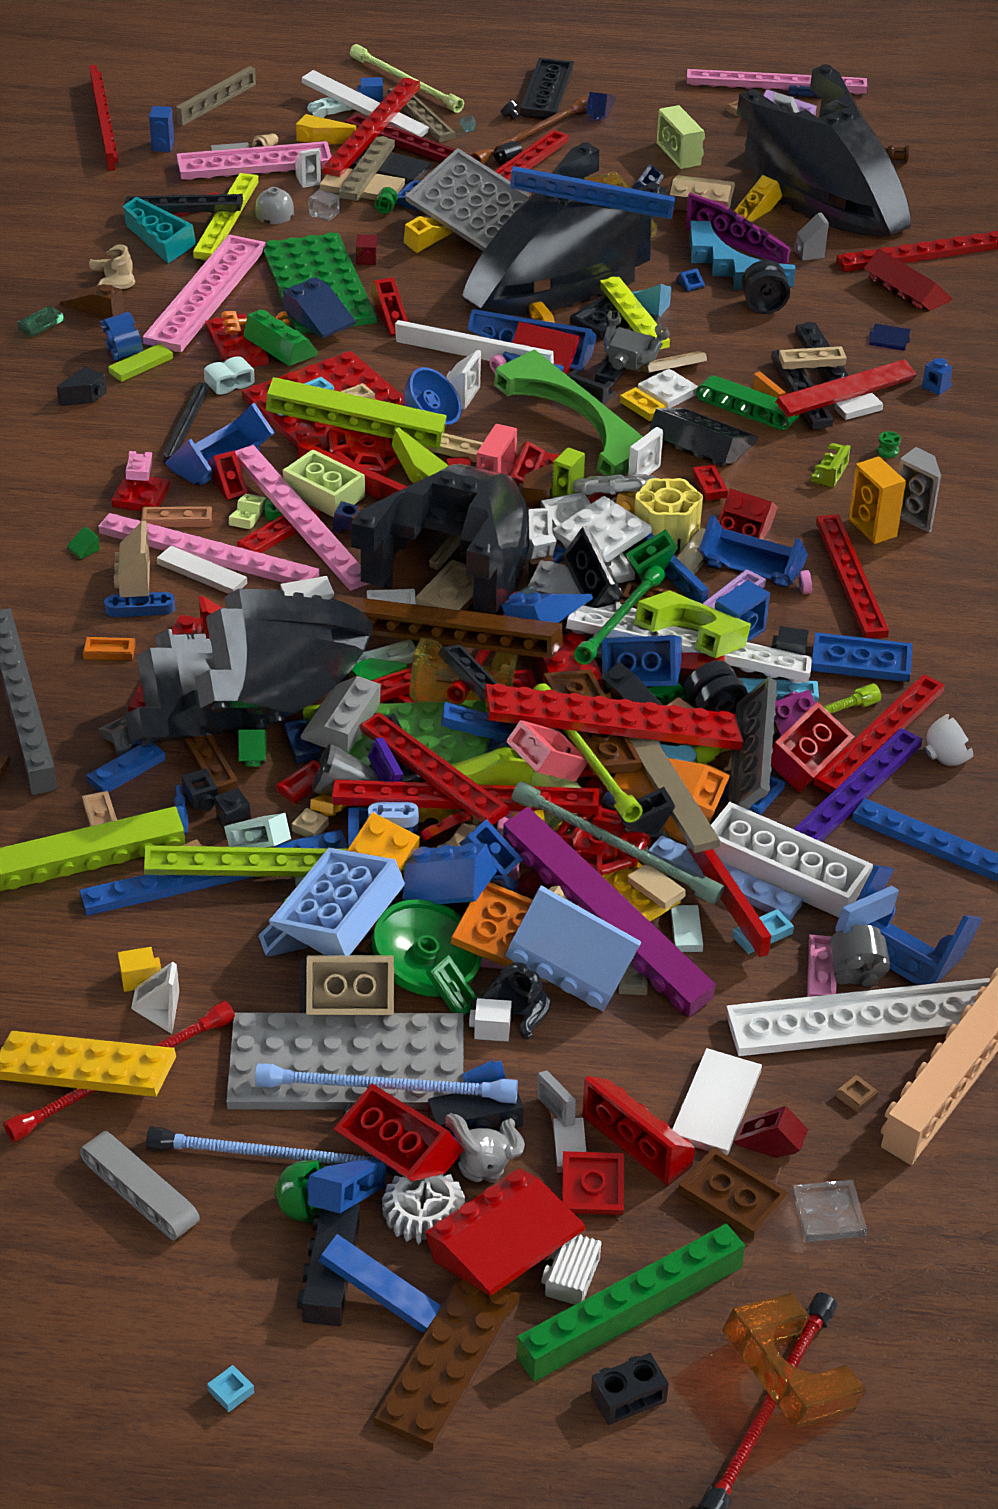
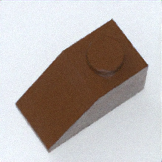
[519,463,554,508]

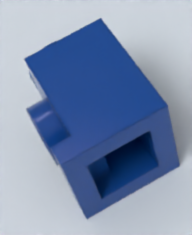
[922,358,953,395]

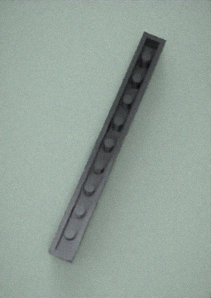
[0,608,58,795]

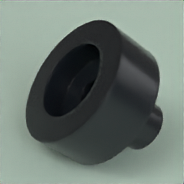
[500,100,519,120]

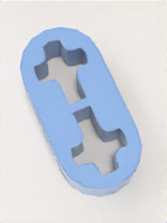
[368,802,419,828]

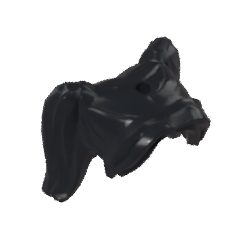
[470,962,551,1040]

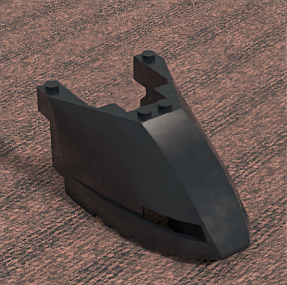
[737,64,911,236]
[462,142,667,315]
[351,464,529,616]
[125,588,373,748]

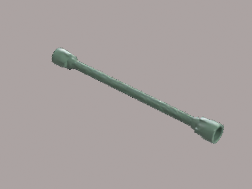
[511,781,724,905]

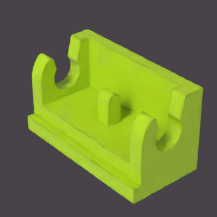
[811,443,851,488]

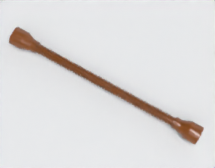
[471,96,591,164]

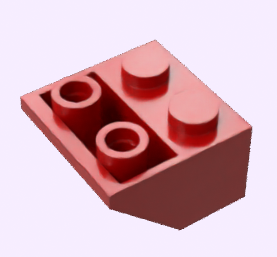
[718,488,778,539]

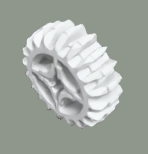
[382,1174,465,1245]

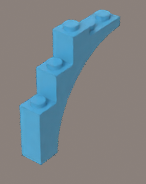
[689,221,796,290]

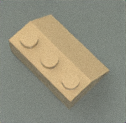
[670,175,735,211]
[114,521,150,597]

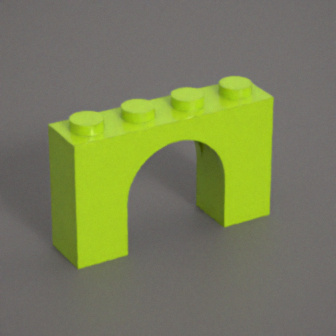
[634,590,751,658]

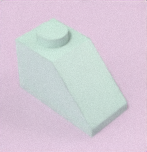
[224,813,291,847]

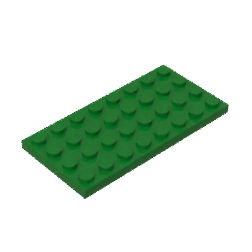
[263,232,377,334]

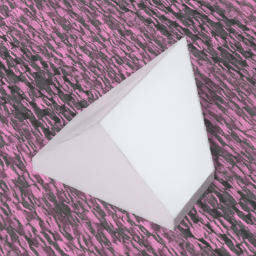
[131,962,179,1034]

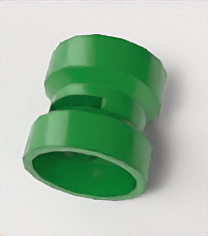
[375,187,398,214]

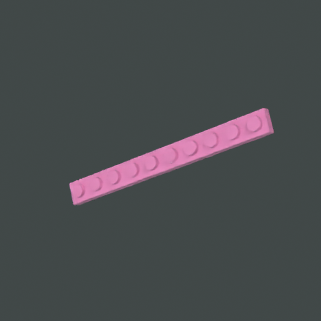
[687,69,867,94]
[235,445,369,591]
[98,513,319,583]

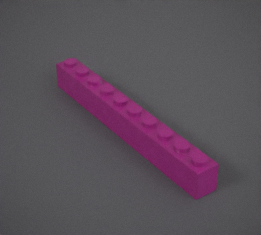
[503,807,715,1017]

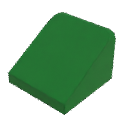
[67,526,100,559]

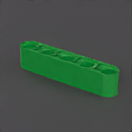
[696,375,799,430]

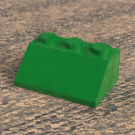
[243,309,318,366]

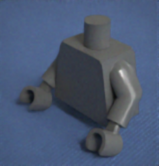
[603,311,670,370]

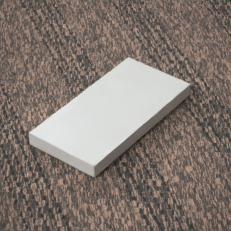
[672,1048,762,1155]

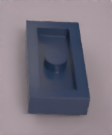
[283,718,321,763]

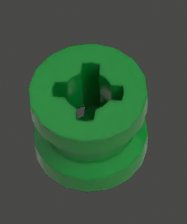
[877,431,901,458]

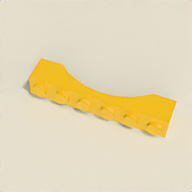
[403,216,453,253]

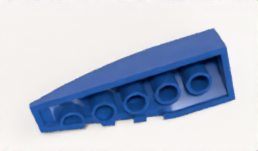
[467,309,597,371]

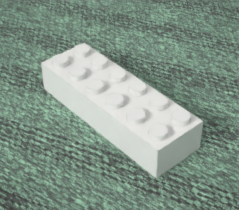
[711,802,873,917]

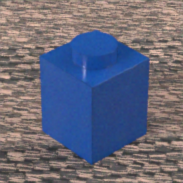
[357,77,383,103]

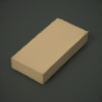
[628,863,685,910]

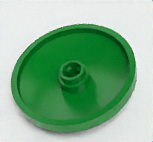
[371,899,482,997]

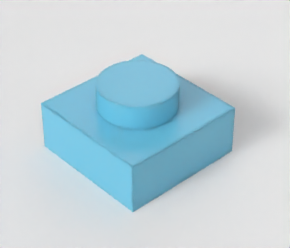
[207,1365,254,1412]

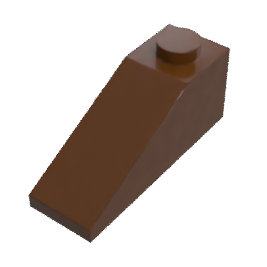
[60,284,124,319]

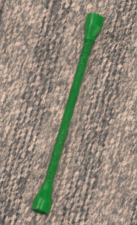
[574,565,665,665]

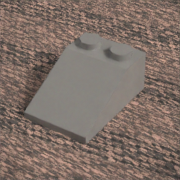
[527,560,586,619]

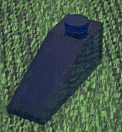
[587,92,616,120]

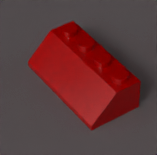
[864,248,952,311]
[582,1076,695,1186]
[334,1083,464,1182]

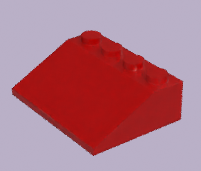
[425,1168,586,1296]

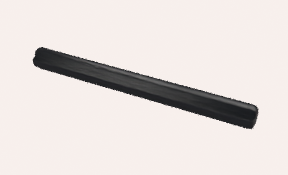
[162,382,209,462]

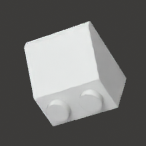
[447,350,481,410]

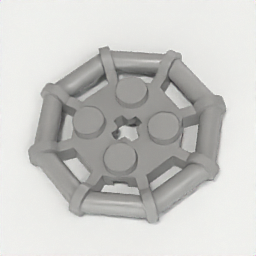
[573,474,657,495]

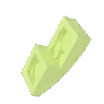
[229,494,267,529]

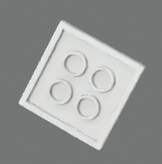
[553,496,652,562]

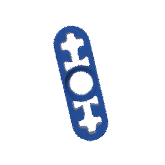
[104,592,175,617]

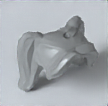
[445,1113,525,1183]

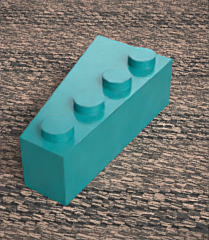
[122,197,196,264]

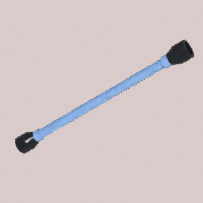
[146,1126,402,1177]

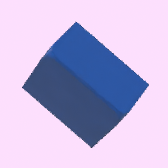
[676,268,705,291]

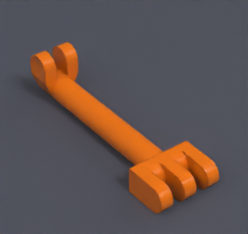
[221,311,290,334]

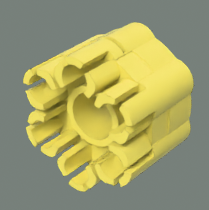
[634,478,703,552]

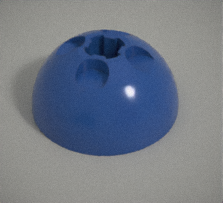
[403,367,461,427]

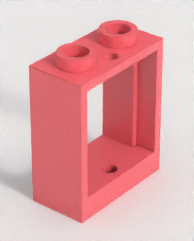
[476,424,517,475]
[506,720,588,782]

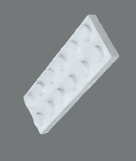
[541,492,635,583]

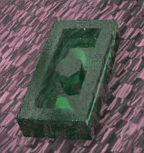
[17,306,64,337]

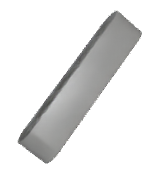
[79,1131,200,1240]

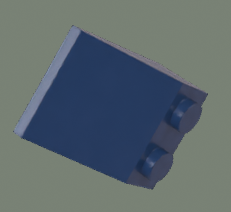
[283,277,356,339]

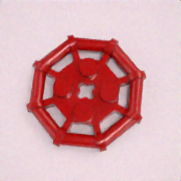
[327,426,401,476]
[556,805,650,877]

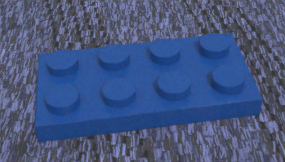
[811,632,912,682]

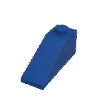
[306,1158,386,1213]

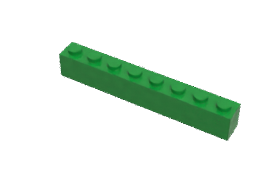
[516,1223,745,1382]

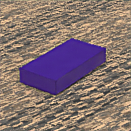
[368,738,403,782]

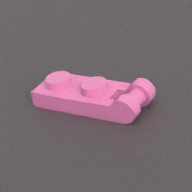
[126,451,152,481]

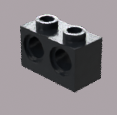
[591,1352,669,1425]

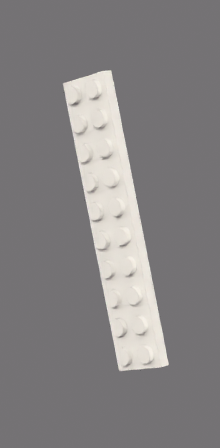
[566,605,812,683]
[726,978,990,1056]

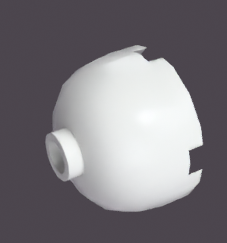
[925,714,974,766]

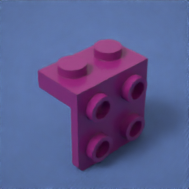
[774,690,815,738]

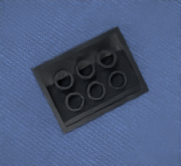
[648,407,759,466]

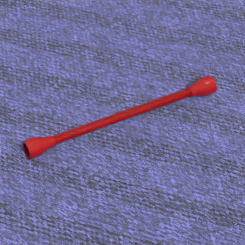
[3,1000,235,1143]

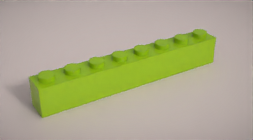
[266,377,447,449]
[0,806,185,891]

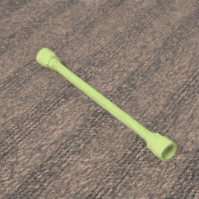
[350,44,464,113]

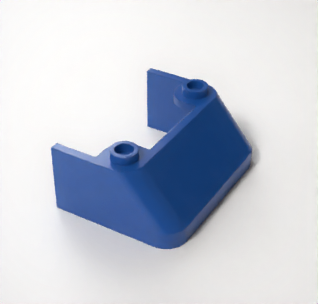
[165,403,275,486]
[699,515,808,588]
[856,865,983,985]

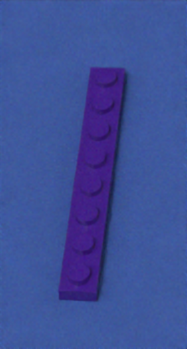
[793,728,923,842]

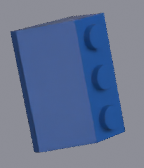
[602,635,682,688]
[403,843,497,904]

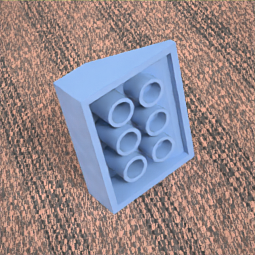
[269,848,405,955]
[505,886,641,1012]

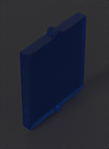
[869,323,911,351]

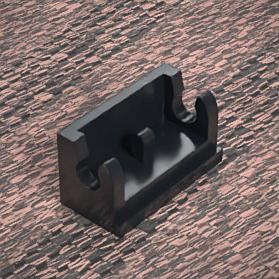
[567,369,615,405]

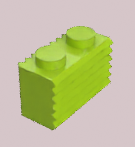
[552,447,585,498]

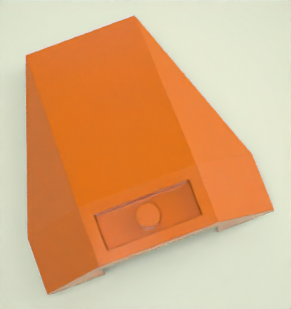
[614,758,730,844]

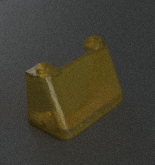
[409,638,519,703]

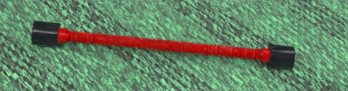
[696,1293,838,1509]

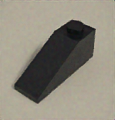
[601,662,662,705]

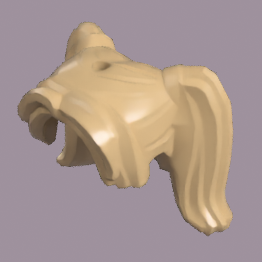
[89,244,135,289]

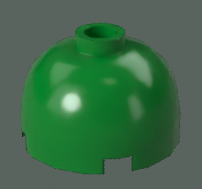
[274,1160,326,1223]

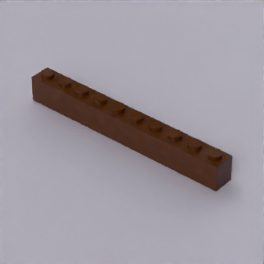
[332,594,563,659]

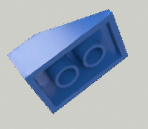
[502,592,593,623]

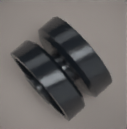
[741,260,790,314]
[683,660,748,714]

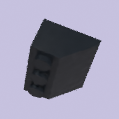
[562,526,624,608]

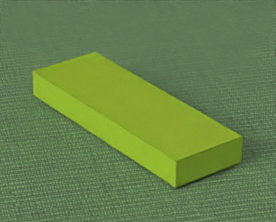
[108,344,173,382]

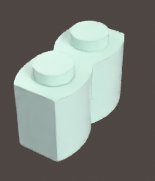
[204,357,255,394]

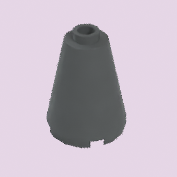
[312,744,380,796]

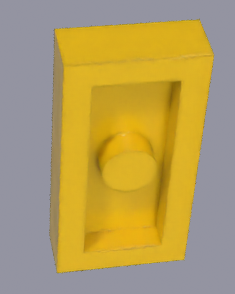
[620,387,666,421]

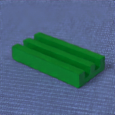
[426,955,478,1016]

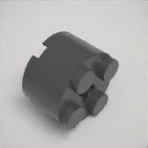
[829,925,890,987]

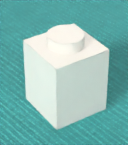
[469,998,511,1041]

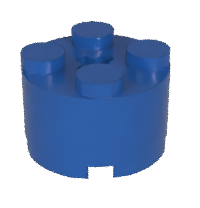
[100,311,143,361]

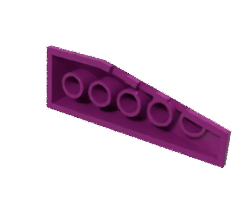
[686,192,790,264]

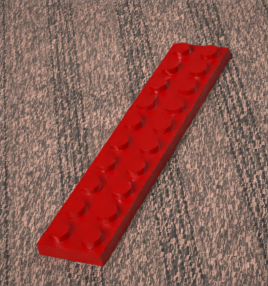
[484,684,744,750]

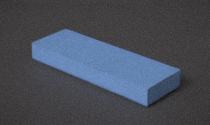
[835,886,899,934]

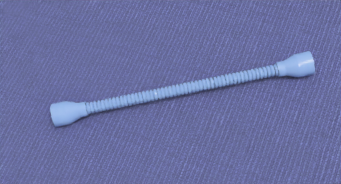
[255,1063,518,1104]

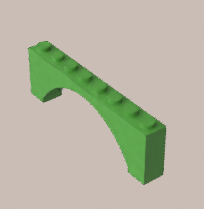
[494,349,643,476]

